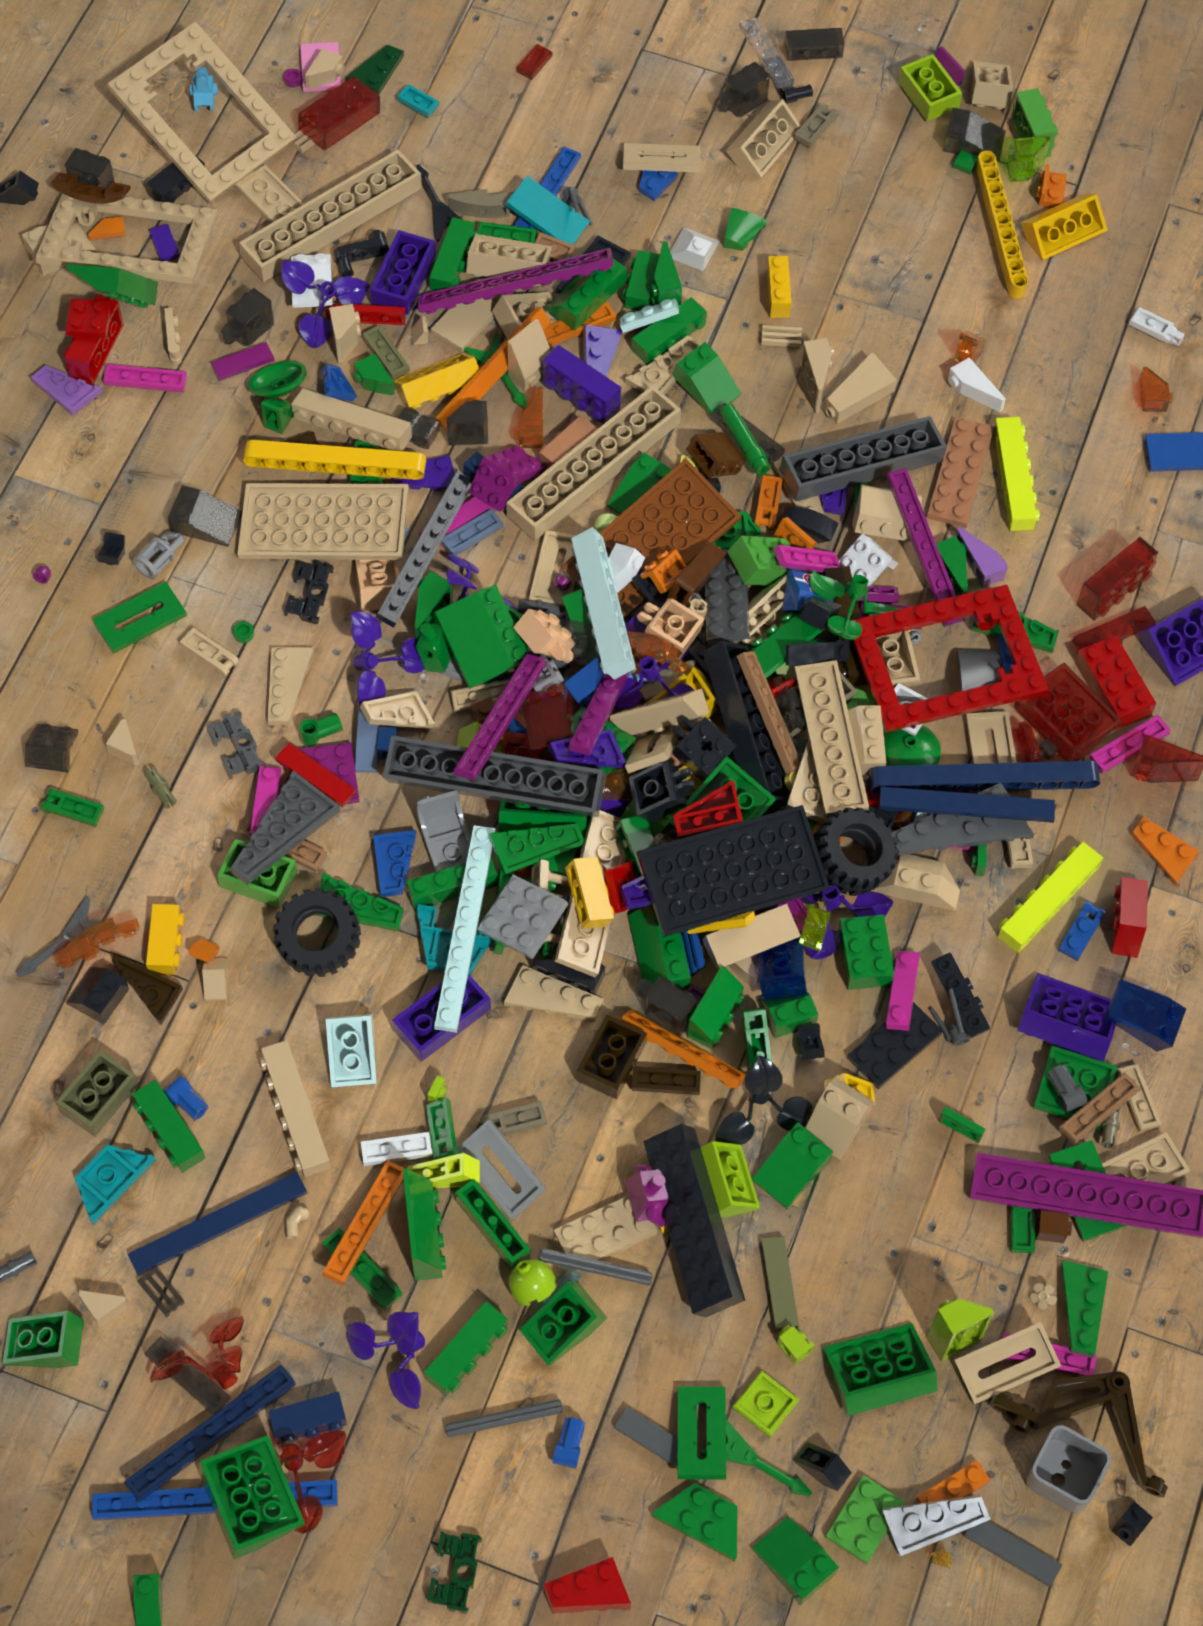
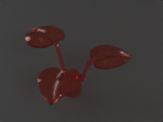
[150,1316,244,1389]
[275,1431,346,1534]

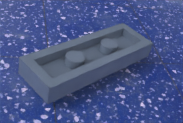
[441,509,503,556]

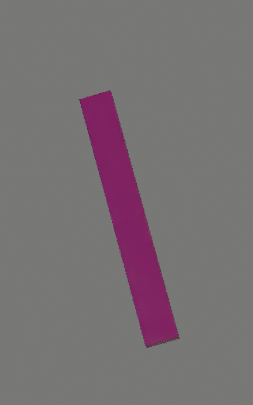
[886,468,965,627]
[454,654,546,781]

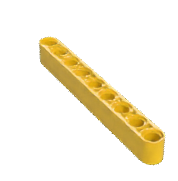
[976,151,1028,299]
[243,440,426,480]

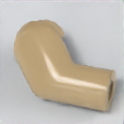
[286,1206,310,1240]

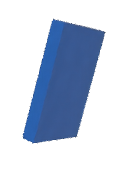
[1145,432,1203,472]

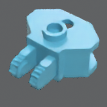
[190,67,218,111]

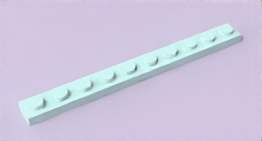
[434,825,496,1033]

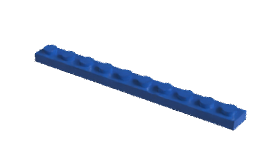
[92,1480,338,1521]

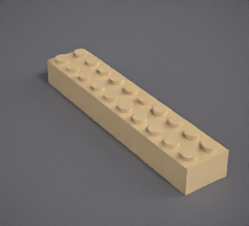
[239,149,422,282]
[506,385,681,541]

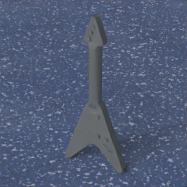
[17,897,114,978]

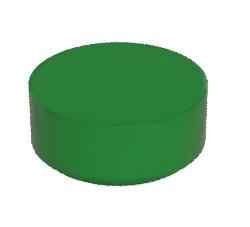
[233,621,254,643]

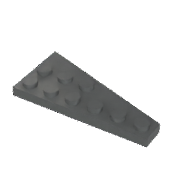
[231,771,340,885]
[891,783,1034,855]

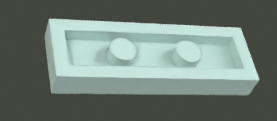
[620,298,679,333]

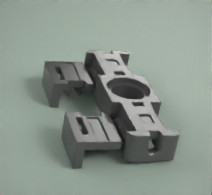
[207,711,264,780]

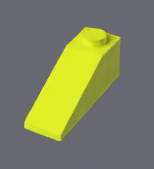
[407,1153,480,1188]

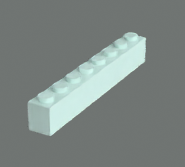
[571,527,636,679]

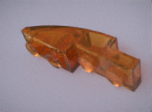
[627,632,692,676]
[55,917,140,968]

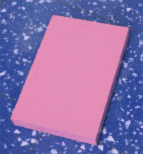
[301,42,341,92]

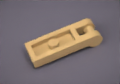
[164,308,182,365]
[180,628,239,677]

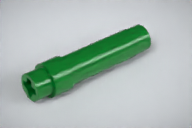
[720,404,771,476]

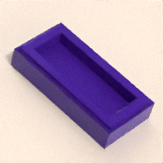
[149,224,180,261]

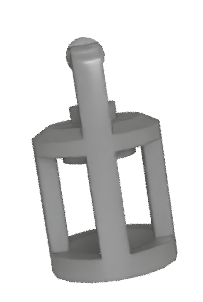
[132,531,185,580]

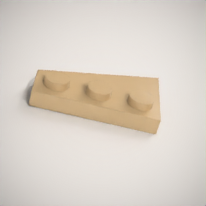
[360,691,435,729]

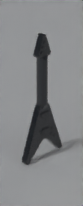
[416,164,463,242]

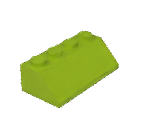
[927,1299,994,1362]

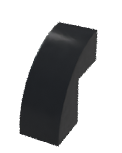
[777,506,839,544]

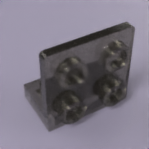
[25,723,79,773]

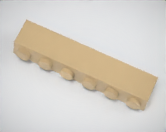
[291,389,412,451]
[259,1040,331,1177]

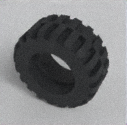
[813,808,898,896]
[273,888,361,977]

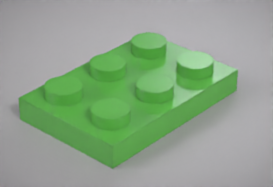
[825,1475,905,1565]

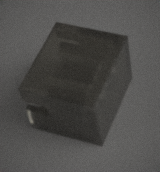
[1038,739,1058,760]

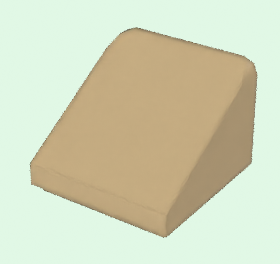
[411,316,428,345]

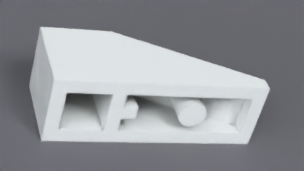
[948,358,1006,412]
[608,543,645,593]

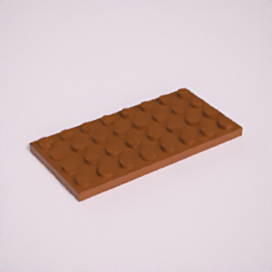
[562,459,741,620]

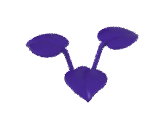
[281,260,370,348]
[446,554,519,613]
[350,612,425,710]
[614,650,694,709]
[800,885,893,960]
[346,1312,425,1409]

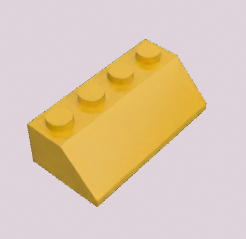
[1021,193,1108,260]
[393,353,479,409]

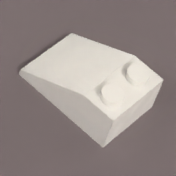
[291,253,333,308]

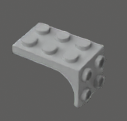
[416,790,471,872]

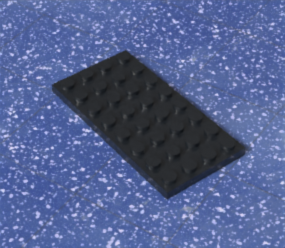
[636,805,830,938]

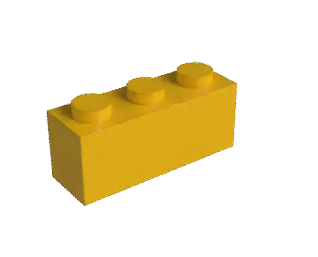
[767,256,791,318]
[565,857,614,929]
[146,904,185,975]

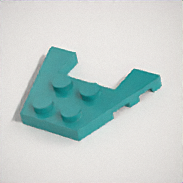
[417,904,493,976]

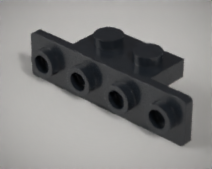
[931,952,990,1038]

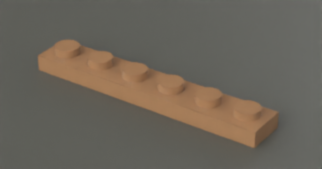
[737,651,801,774]

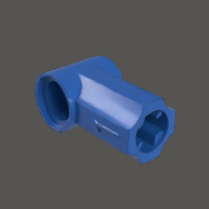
[163,1075,209,1121]
[552,1417,585,1469]

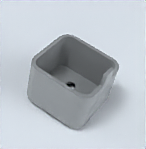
[1026,1425,1111,1513]

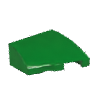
[724,208,767,251]

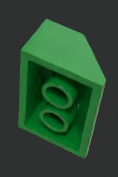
[687,966,745,1049]

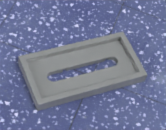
[458,1119,547,1220]

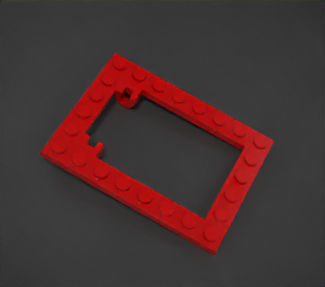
[852,584,1049,732]

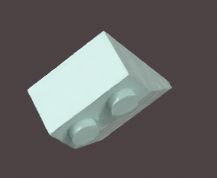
[326,1014,377,1087]

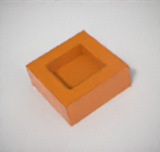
[189,938,220,963]

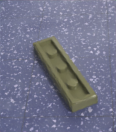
[761,1236,799,1331]

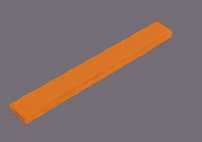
[436,307,551,433]

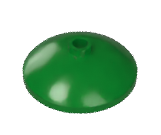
[248,361,307,398]
[883,725,941,766]

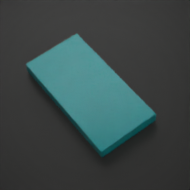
[505,176,590,245]

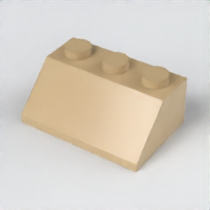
[852,485,922,542]
[848,706,886,775]

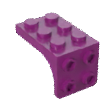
[469,446,547,511]

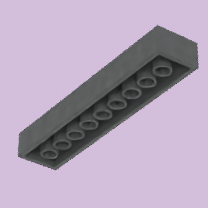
[383,735,607,817]

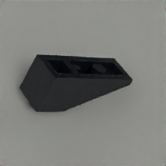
[786,636,849,666]
[533,959,605,995]

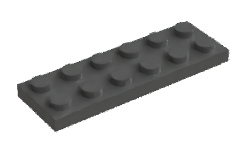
[705,548,750,646]

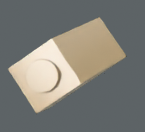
[305,49,345,89]

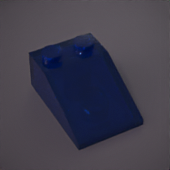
[758,930,808,1000]
[1105,979,1186,1052]

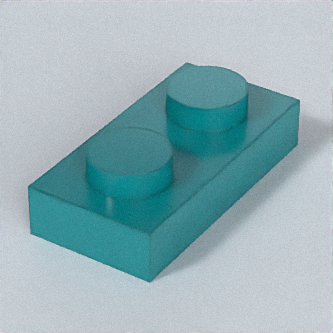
[397,84,439,118]

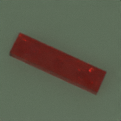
[1072,606,1156,650]

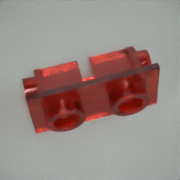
[1011,721,1044,763]

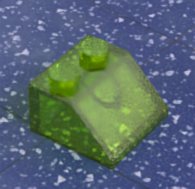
[1006,136,1050,182]

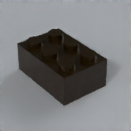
[576,1014,647,1100]

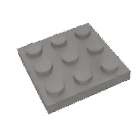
[477,875,568,959]

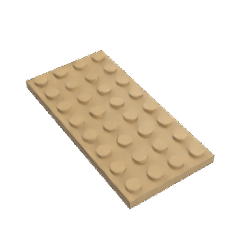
[237,483,409,560]

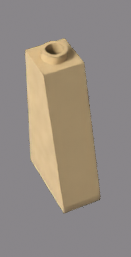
[825,353,897,424]

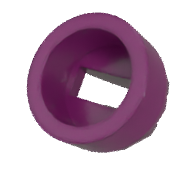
[33,566,51,584]
[554,573,572,591]

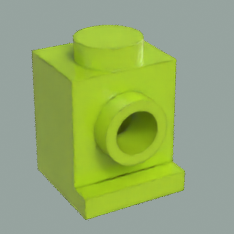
[777,1325,815,1365]

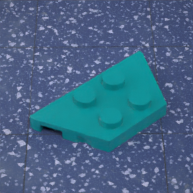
[75,1145,156,1225]

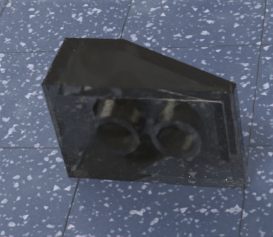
[943,107,1006,162]
[168,485,242,547]

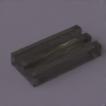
[137,1266,185,1318]

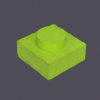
[427,1075,448,1104]

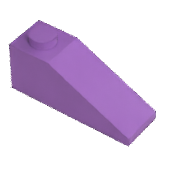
[955,527,1008,588]

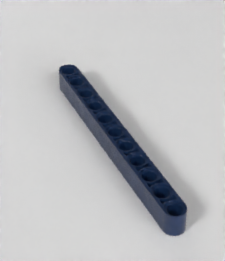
[869,761,1101,794]

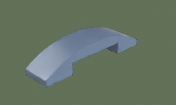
[355,707,380,773]

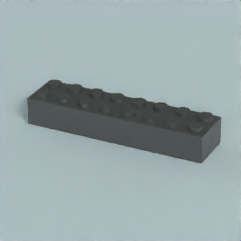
[779,416,947,502]

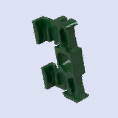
[427,1531,482,1614]

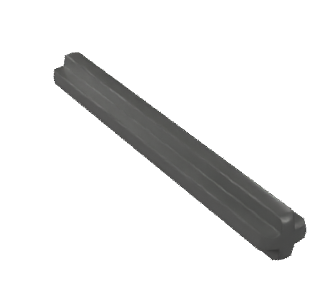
[538,1248,653,1285]
[445,1399,563,1437]

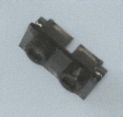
[776,685,806,733]

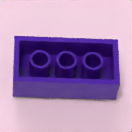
[370,230,436,315]
[543,345,621,424]
[392,974,491,1062]

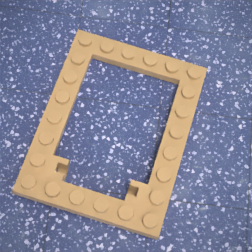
[107,21,297,204]
[36,193,217,284]

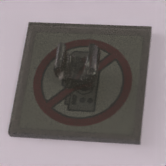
[560,620,601,666]

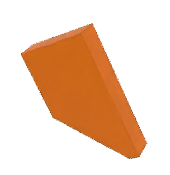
[88,216,125,240]

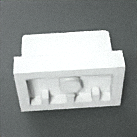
[839,533,899,586]

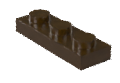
[632,1066,701,1095]

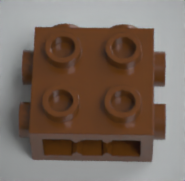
[686,432,745,477]

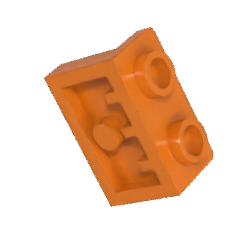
[1036,164,1067,208]
[773,517,816,549]
[640,549,687,594]

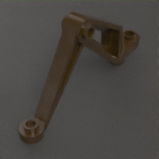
[989,1371,1168,1498]

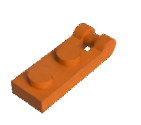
[755,475,783,529]

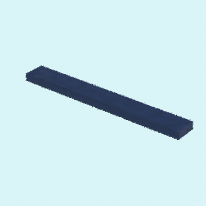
[879,787,1055,823]
[128,1172,308,1276]
[124,1365,296,1502]

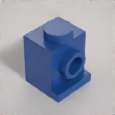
[377,726,401,760]

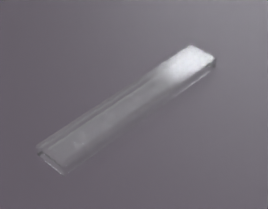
[740,18,794,89]

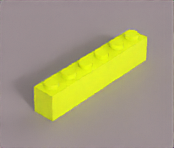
[994,417,1039,531]
[998,842,1104,953]

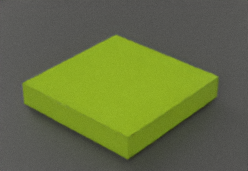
[732,1370,799,1438]

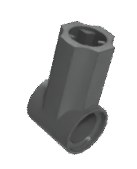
[1047,1065,1087,1112]

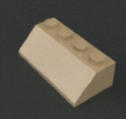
[726,99,801,178]
[466,234,552,286]
[610,688,709,738]

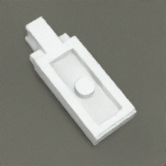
[1129,307,1184,346]

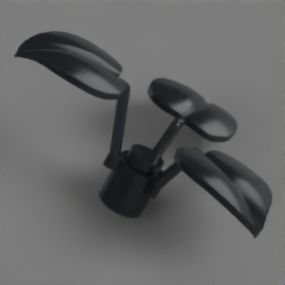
[715,1055,814,1145]

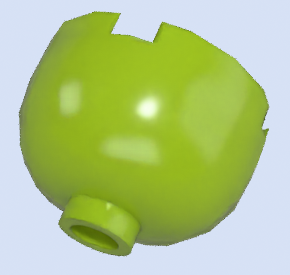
[508,1259,557,1306]

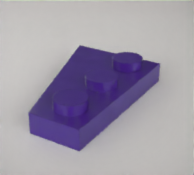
[549,729,626,768]

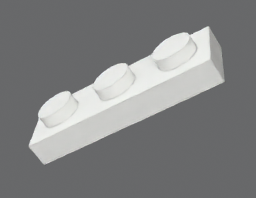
[361,1132,432,1166]

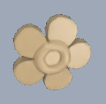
[1030,1283,1057,1310]

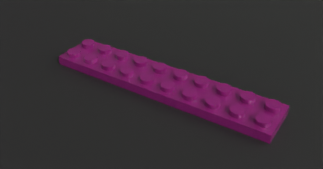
[418,248,614,314]
[970,1153,1203,1238]

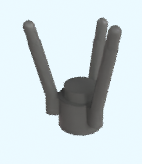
[561,187,593,225]
[930,988,970,1046]

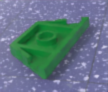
[713,511,763,550]
[652,1483,738,1562]

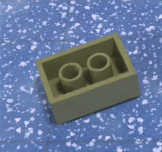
[56,1050,139,1137]

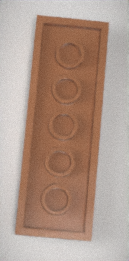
[927,417,995,528]

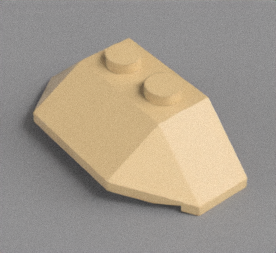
[741,574,793,644]
[871,854,960,911]

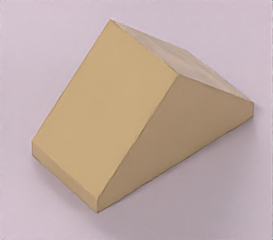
[106,719,139,766]
[202,958,227,1001]
[79,1290,129,1328]

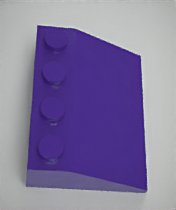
[1137,596,1203,686]
[1017,973,1122,1061]

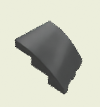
[956,649,1001,691]

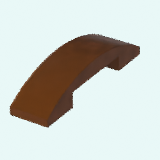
[51,172,131,204]

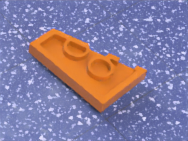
[1131,817,1199,886]

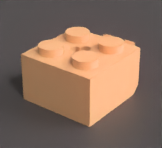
[637,598,705,661]
[513,609,576,663]

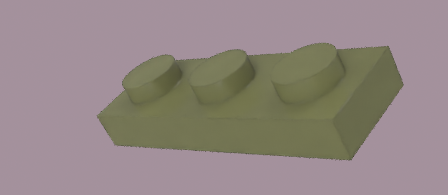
[362,325,410,380]

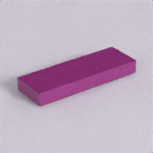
[211,342,275,381]

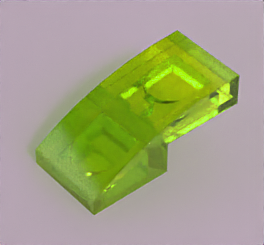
[799,906,831,951]

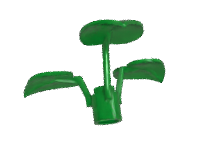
[810,570,901,640]

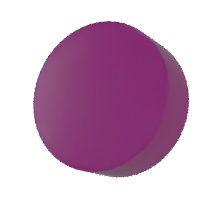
[283,69,303,88]

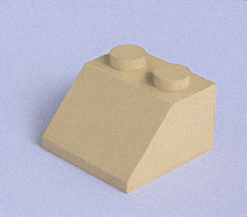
[329,304,361,364]

